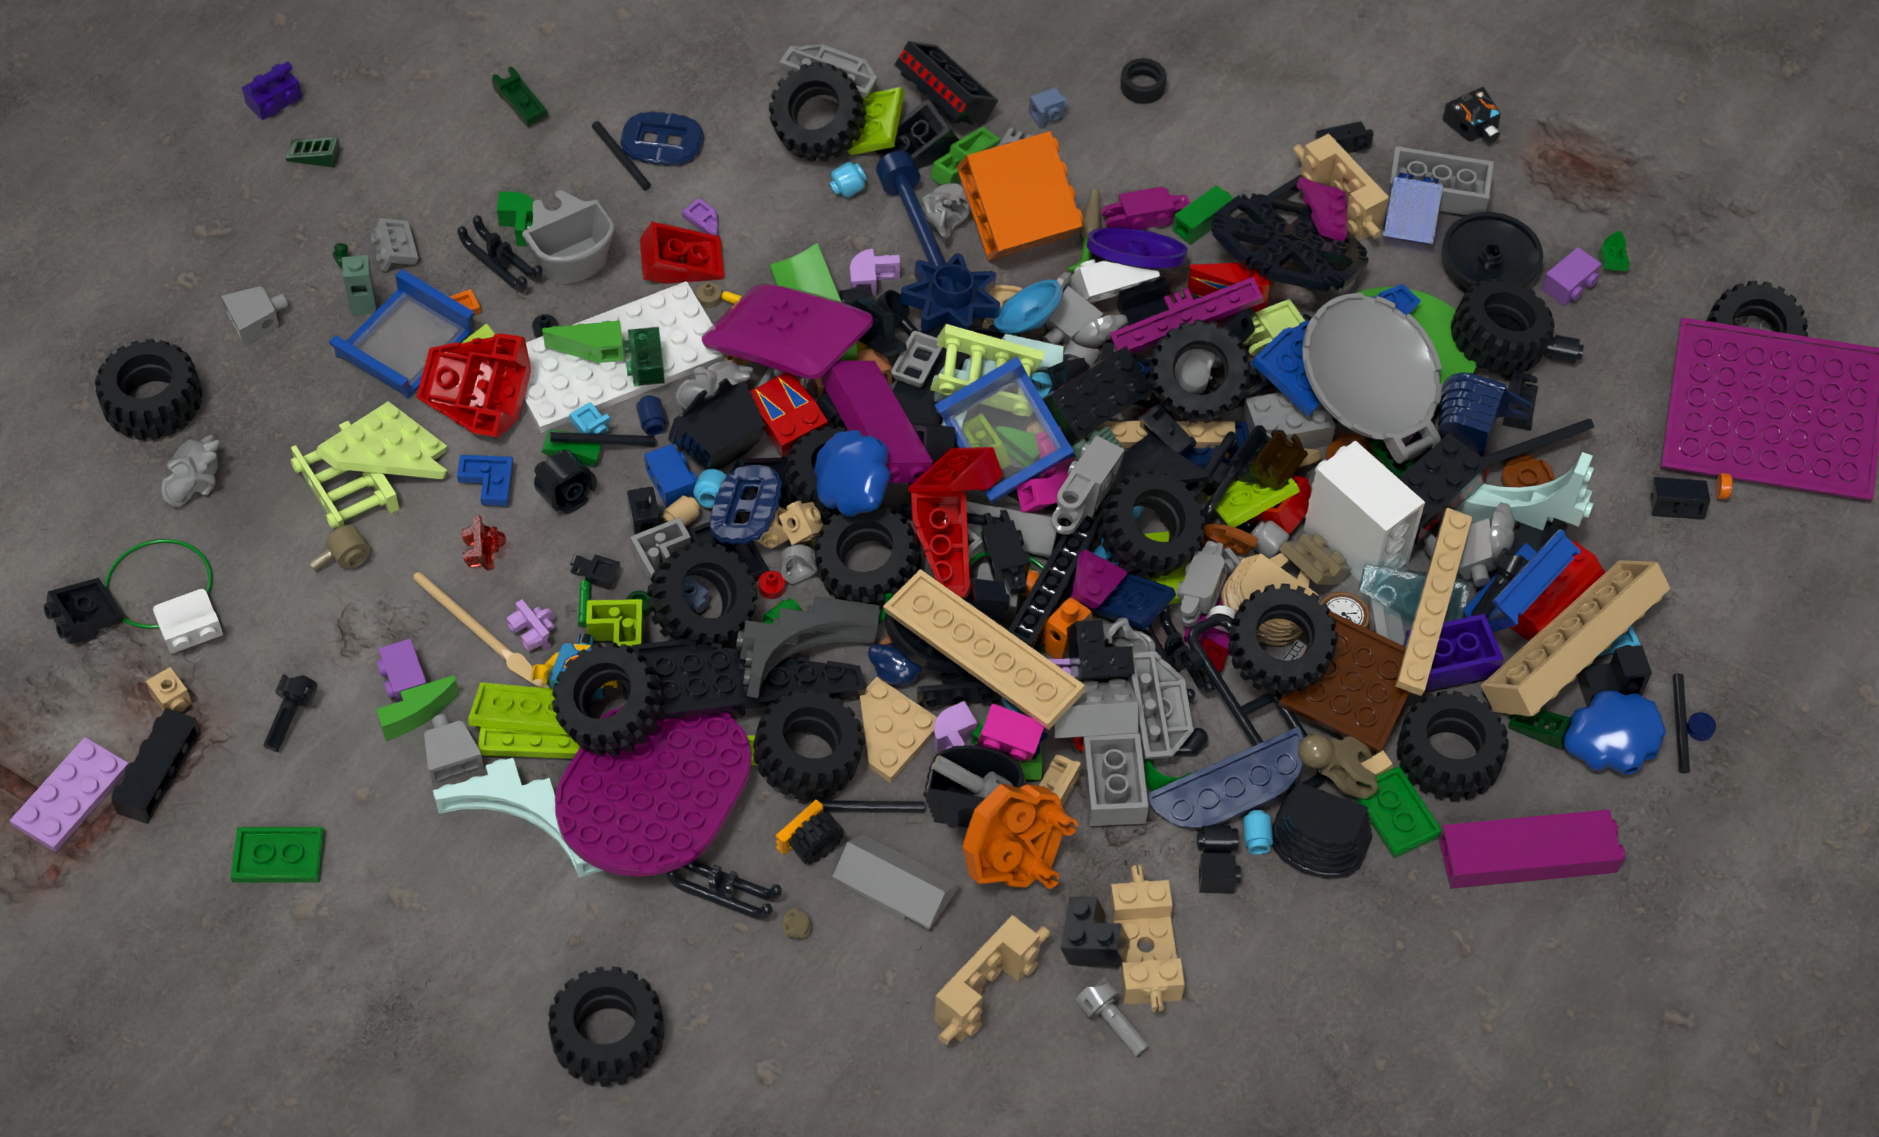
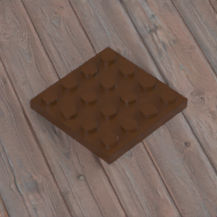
[1278,611,1409,753]

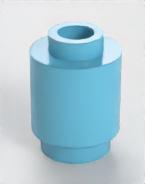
[1243,810,1273,855]

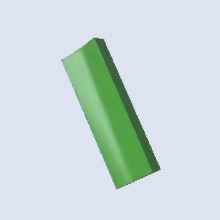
[770,243,857,361]

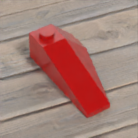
[911,491,970,598]

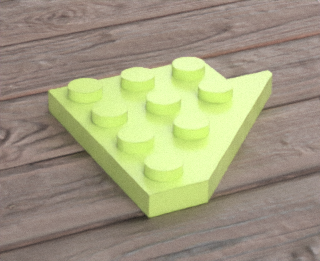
[316,401,447,479]

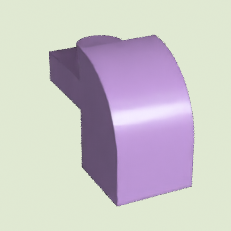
[850,249,900,296]
[934,701,977,753]

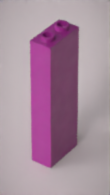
[821,361,933,483]
[1438,809,1625,889]

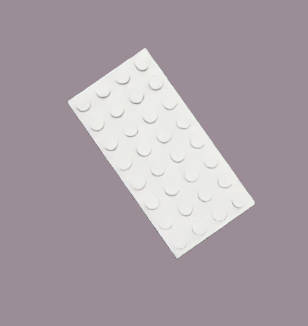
[523,281,725,433]

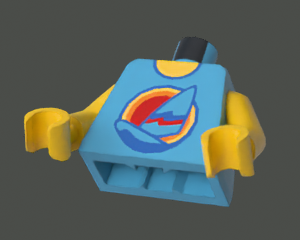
[531,634,617,699]

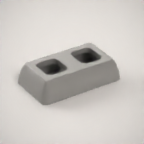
[891,331,943,388]

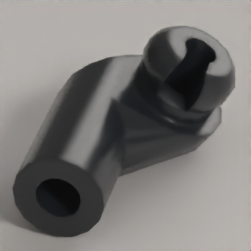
[1173,728,1208,756]

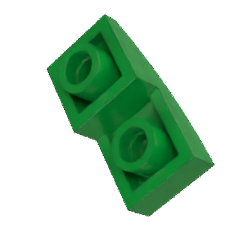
[541,430,601,466]

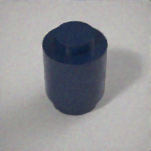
[636,395,667,436]

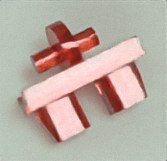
[462,515,506,571]

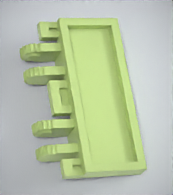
[1243,299,1305,393]

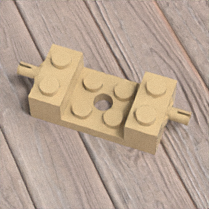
[1292,134,1389,242]
[1109,865,1185,1012]
[935,915,1050,1045]

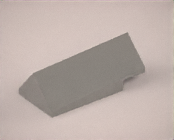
[966,495,1064,558]
[832,834,960,930]

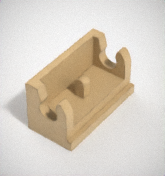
[1039,755,1081,807]

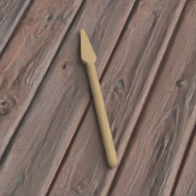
[413,572,549,688]

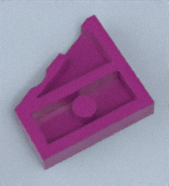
[1072,549,1127,609]

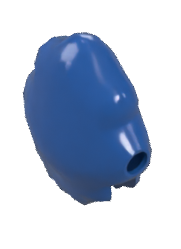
[814,430,891,517]
[1563,690,1666,775]

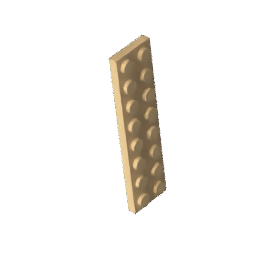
[883,569,1086,730]

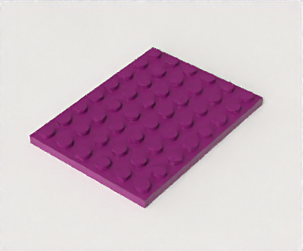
[1660,317,1879,502]

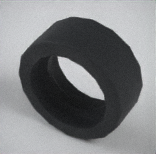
[1120,58,1167,104]

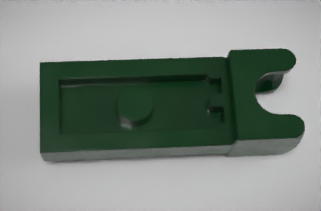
[492,67,548,127]

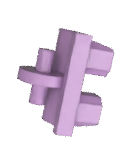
[506,599,555,652]

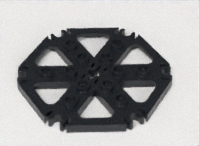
[1211,193,1369,292]

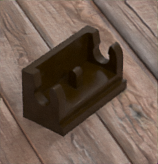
[1251,430,1308,489]

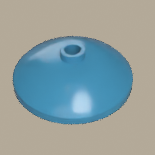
[994,280,1063,334]

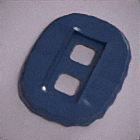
[620,111,704,166]
[710,465,783,545]

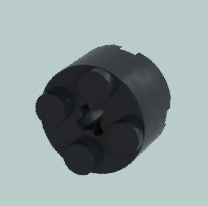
[534,449,597,513]

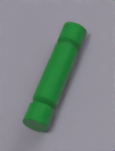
[578,581,591,627]

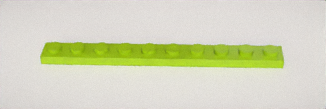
[478,727,759,765]

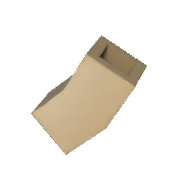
[1361,750,1394,777]

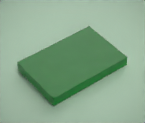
[1353,766,1441,859]
[230,827,325,883]

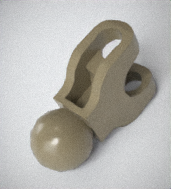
[1298,734,1378,799]

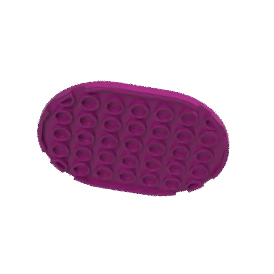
[555,706,751,876]

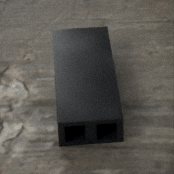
[1268,174,1304,208]

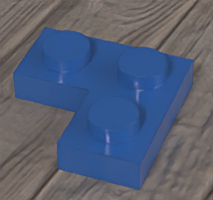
[457,455,514,506]

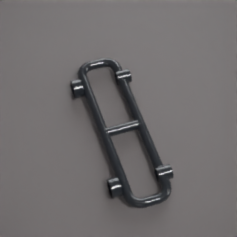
[1182,615,1327,794]

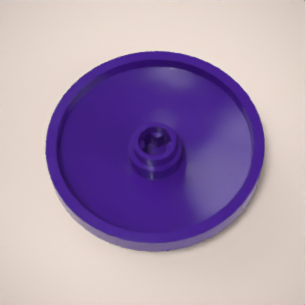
[1086,227,1188,269]

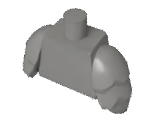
[1043,272,1128,348]
[1423,502,1515,586]

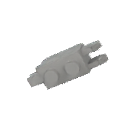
[1177,541,1227,627]

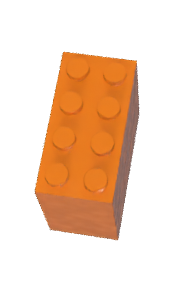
[956,131,1083,261]

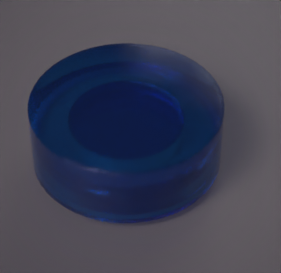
[1687,712,1716,741]

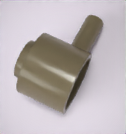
[309,525,370,571]

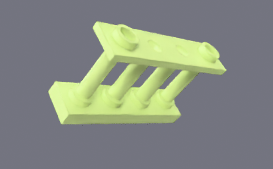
[931,324,1044,417]
[290,421,399,529]

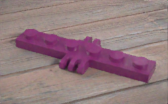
[1110,277,1264,354]

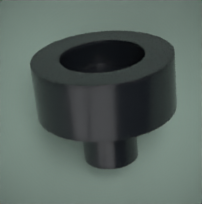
[532,314,558,338]

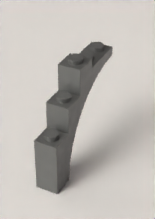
[736,596,880,698]

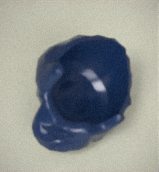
[868,643,921,687]

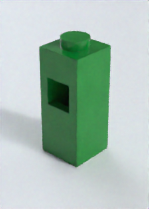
[1172,185,1234,245]

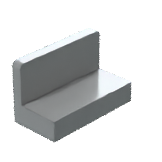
[1368,594,1405,645]

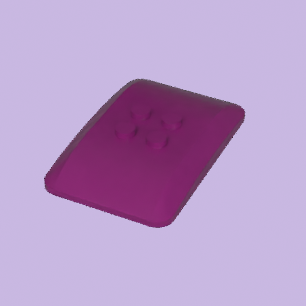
[701,283,873,379]

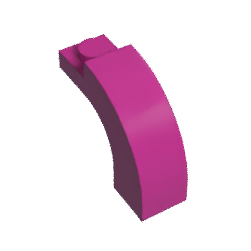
[1016,427,1075,513]

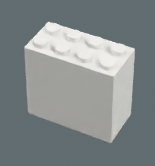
[1304,441,1425,591]

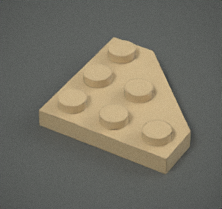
[860,677,937,783]

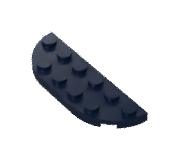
[1147,726,1303,830]

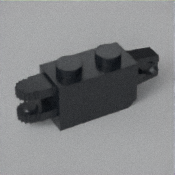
[981,509,1030,595]

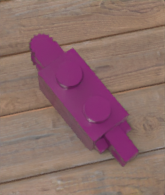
[1101,186,1190,230]

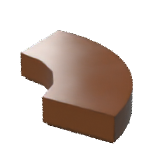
[1199,524,1259,557]

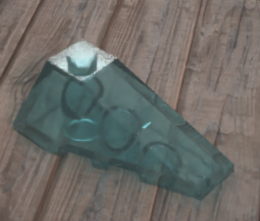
[1359,564,1470,622]

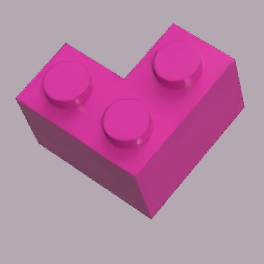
[976,704,1044,761]

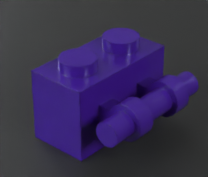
[242,61,303,121]

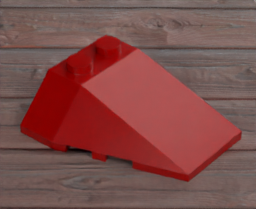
[416,333,532,438]

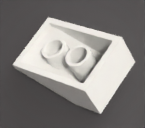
[1070,260,1160,303]

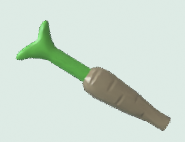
[1068,189,1100,273]

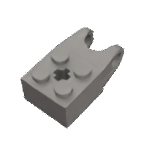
[1051,435,1125,534]

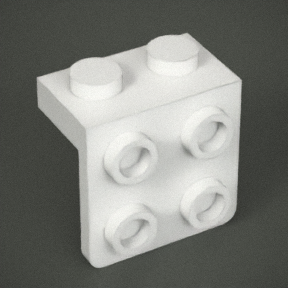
[153,589,223,654]

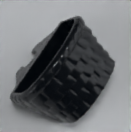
[668,378,766,470]
[923,745,1025,828]
[1271,782,1372,879]

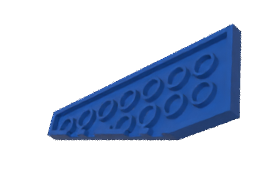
[1250,284,1421,416]

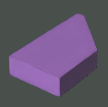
[682,198,718,236]

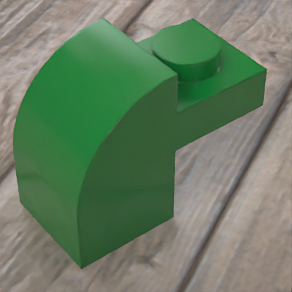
[497,191,534,247]

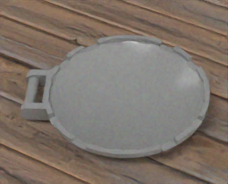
[1303,293,1443,463]

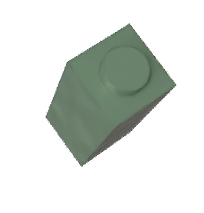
[342,255,377,316]

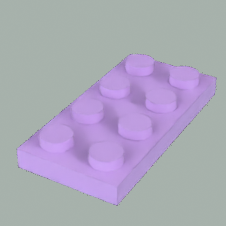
[9,737,129,853]

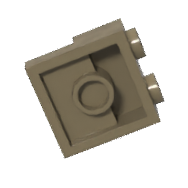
[1279,533,1352,585]

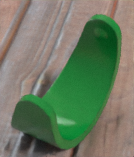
[1143,759,1192,791]

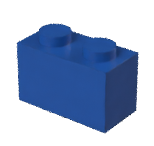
[644,444,697,508]

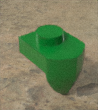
[1599,230,1630,271]

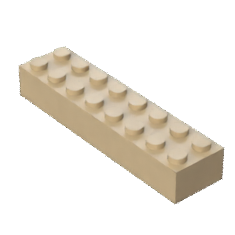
[1481,560,1670,716]

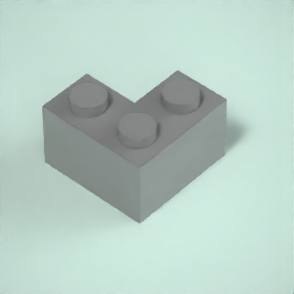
[630,517,691,585]

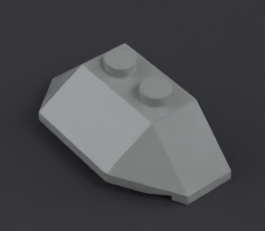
[779,45,877,103]
[1127,651,1194,759]

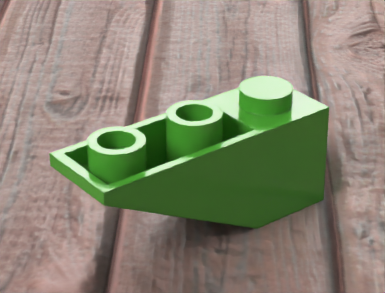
[542,320,624,363]

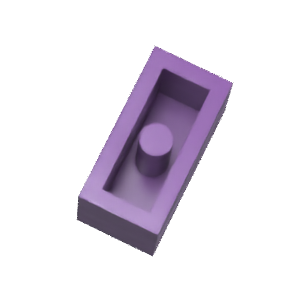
[1541,247,1601,306]
[376,639,427,703]

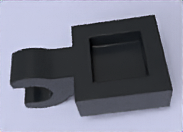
[570,554,620,589]

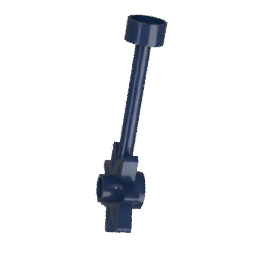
[876,151,1000,331]

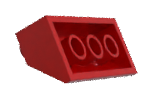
[1510,541,1605,641]

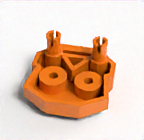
[962,784,1078,889]

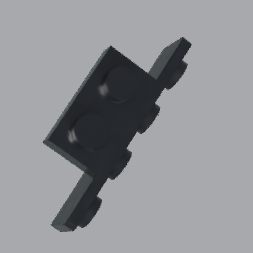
[857,298,907,358]
[917,671,1002,707]

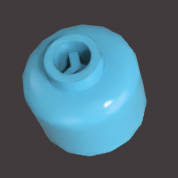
[829,161,867,199]
[693,469,727,508]

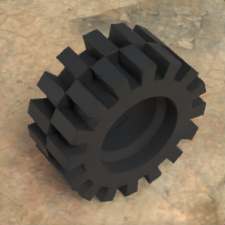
[789,812,844,864]

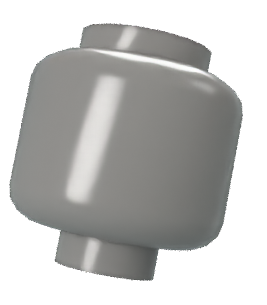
[1251,520,1289,559]

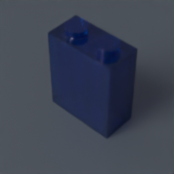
[1382,172,1444,244]

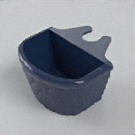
[1438,373,1532,457]

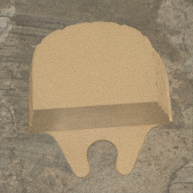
[1221,553,1318,647]

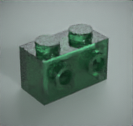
[624,327,665,386]

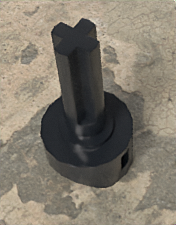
[1471,548,1529,618]
[263,674,318,752]

